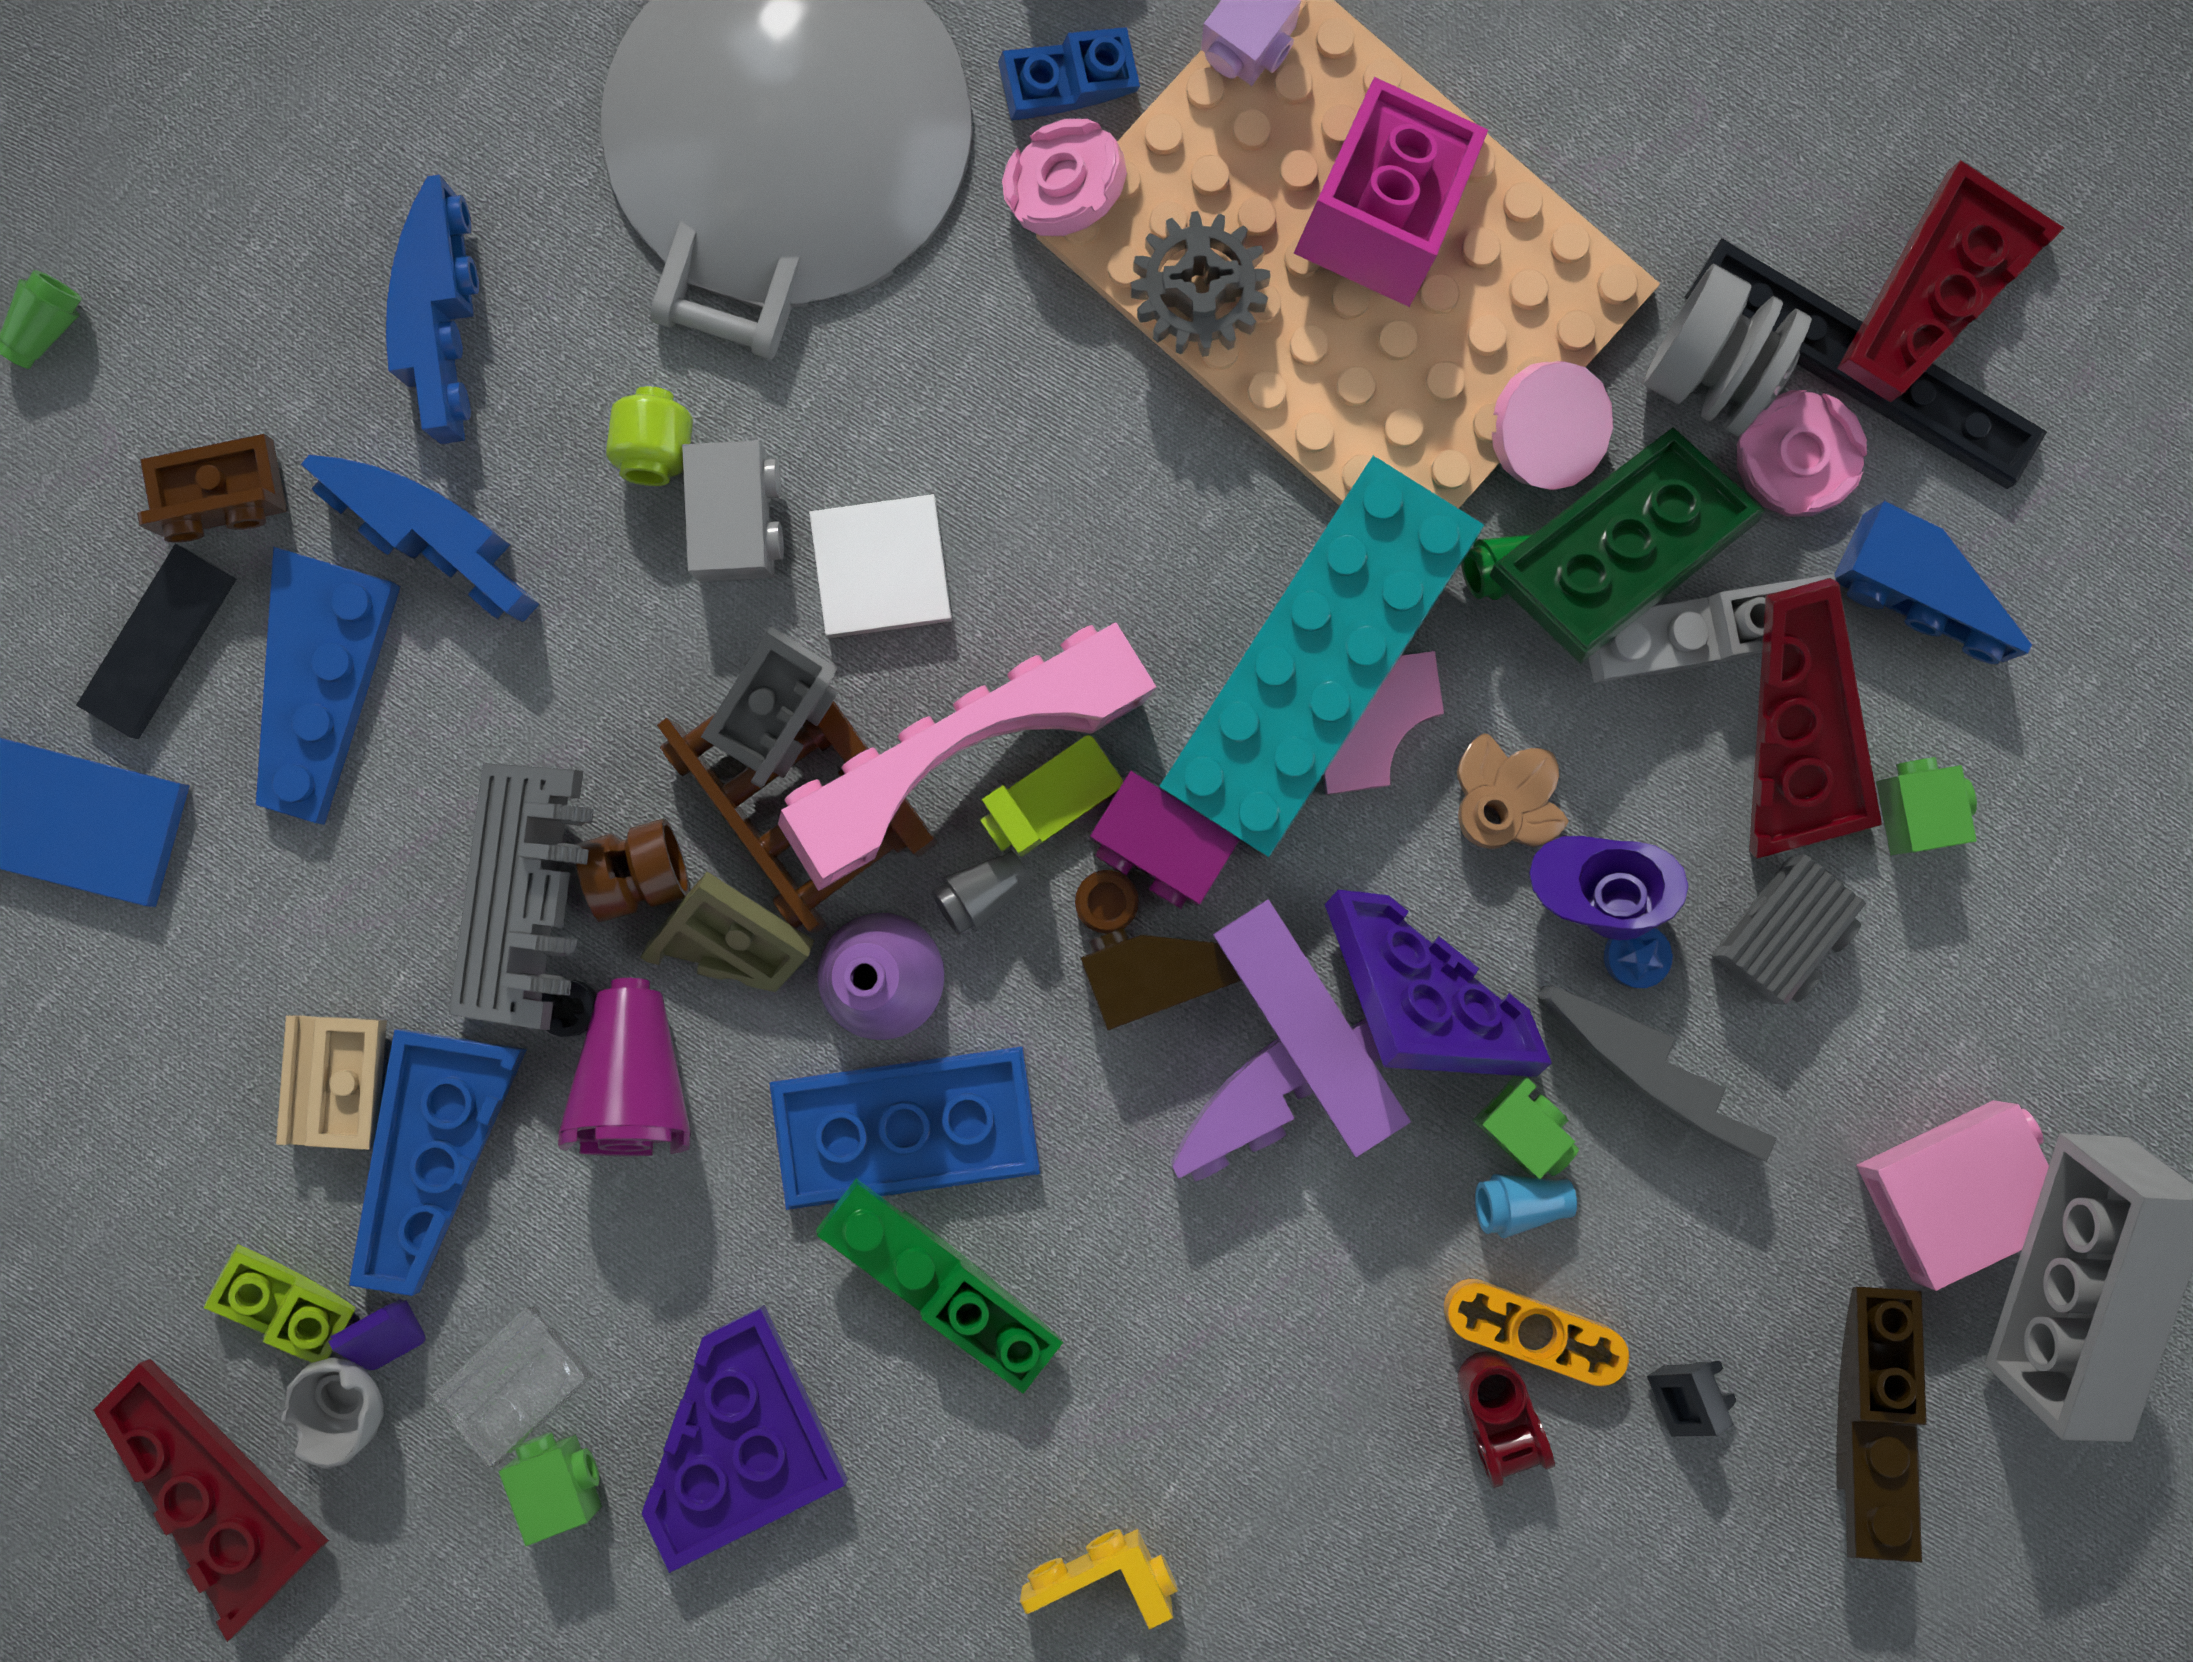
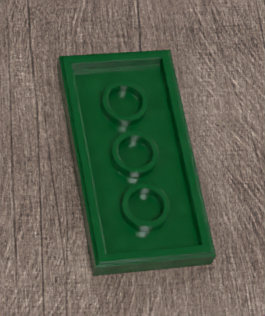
[1490,427,1765,664]

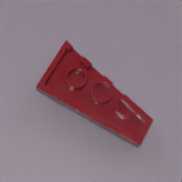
[1837,160,2064,402]
[1749,578,1882,859]
[93,1358,329,1642]

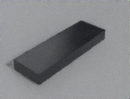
[76,543,237,739]

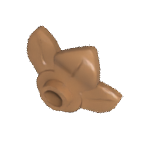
[1457,733,1569,849]

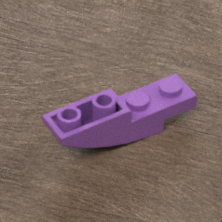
[1171,1018,1380,1181]

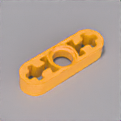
[1444,1279,1629,1386]

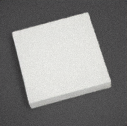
[809,494,952,639]

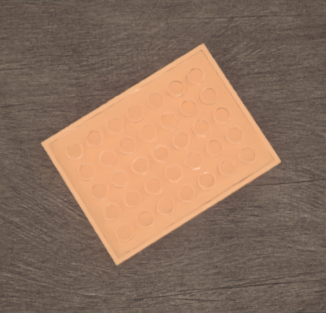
[1036,0,1660,509]

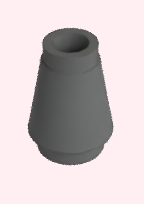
[932,851,1031,935]

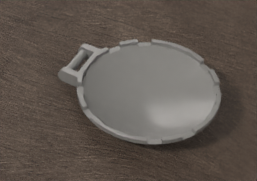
[601,0,972,360]

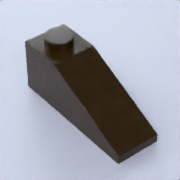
[1081,928,1241,1031]

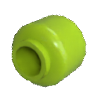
[606,386,693,486]

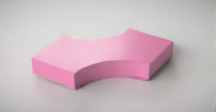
[1323,651,1444,795]

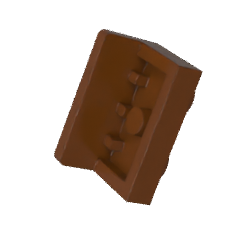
[137,434,287,543]

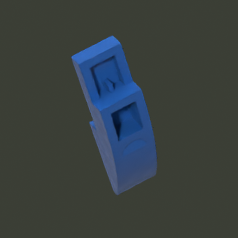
[386,175,479,444]
[301,455,540,622]

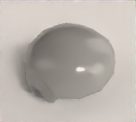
[281,1357,384,1469]

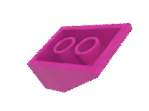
[1293,77,1488,307]

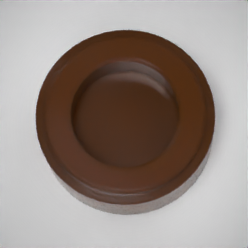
[1075,870,1139,934]

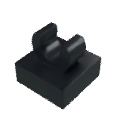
[1647,1361,1736,1437]

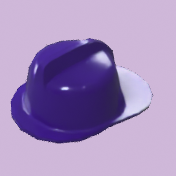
[1529,836,1689,941]

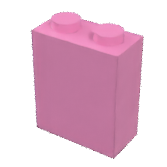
[1856,1100,2049,1291]

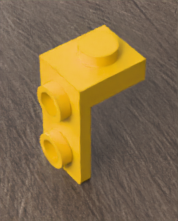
[1020,1529,1178,1629]

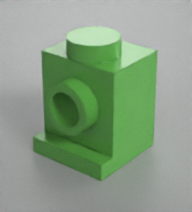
[1472,1076,1579,1179]

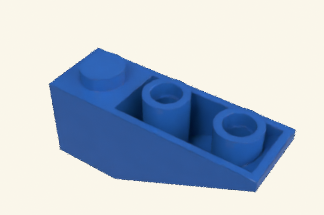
[1834,501,2032,664]

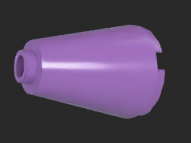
[818,913,944,1040]

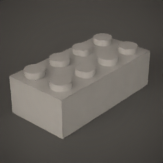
[1985,1133,2193,1442]

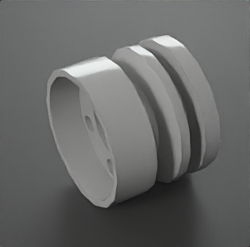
[1642,264,1812,437]

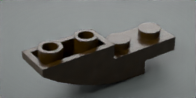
[1836,1287,1927,1563]

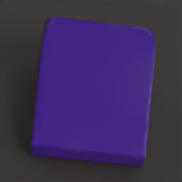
[328,1299,426,1370]

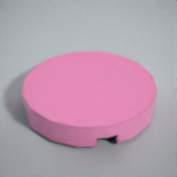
[1002,119,1127,236]
[1492,361,1613,490]
[1737,390,1867,517]

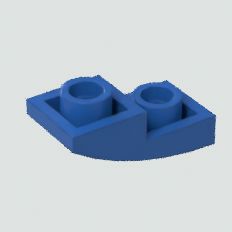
[998,27,1140,121]

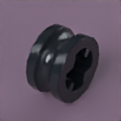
[541,980,597,1037]

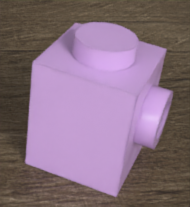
[1201,0,1301,86]

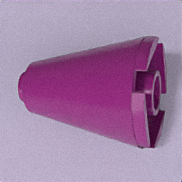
[558,978,691,1157]

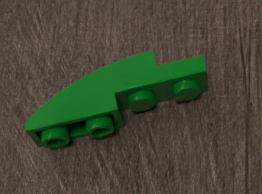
[816,1178,1063,1394]

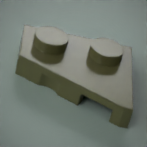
[640,871,814,992]

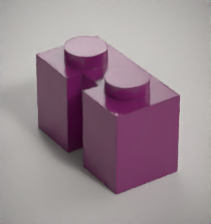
[1090,771,1240,909]

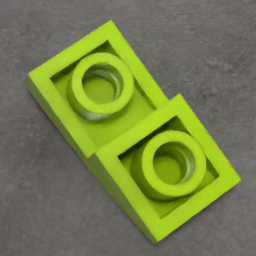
[204,1244,355,1363]

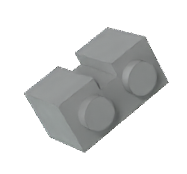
[682,440,784,582]

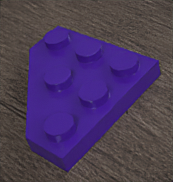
[1324,889,1552,1077]
[641,1305,848,1573]

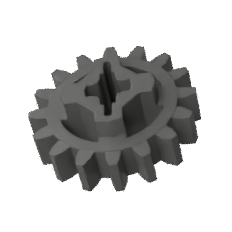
[1131,211,1270,357]

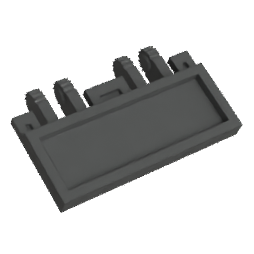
[449,763,594,1030]

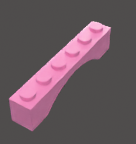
[778,622,1156,891]

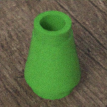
[0,270,82,369]

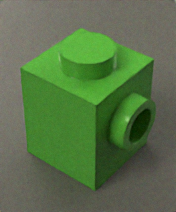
[1876,757,1977,856]
[499,1432,602,1547]

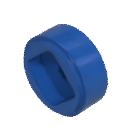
[1604,928,1673,988]

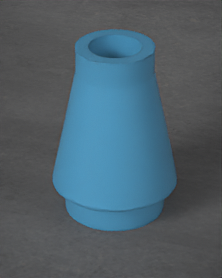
[1475,1174,1577,1239]

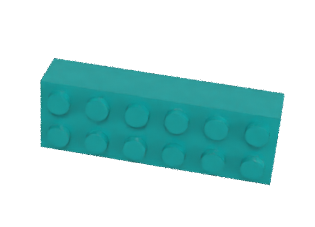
[1159,455,1484,857]

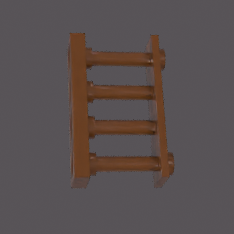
[657,701,939,933]

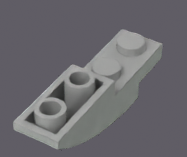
[1589,574,1836,683]

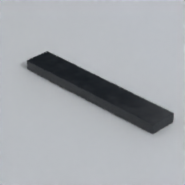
[1684,238,2047,489]

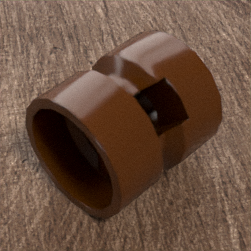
[576,818,690,922]

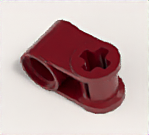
[1457,1351,1555,1488]

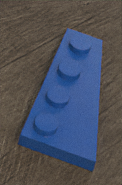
[256,547,401,825]
[349,1029,527,1296]

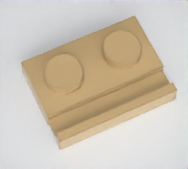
[276,1015,387,1150]

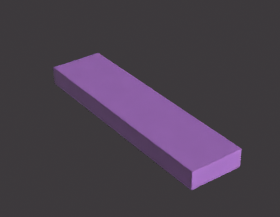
[1212,899,1411,1157]

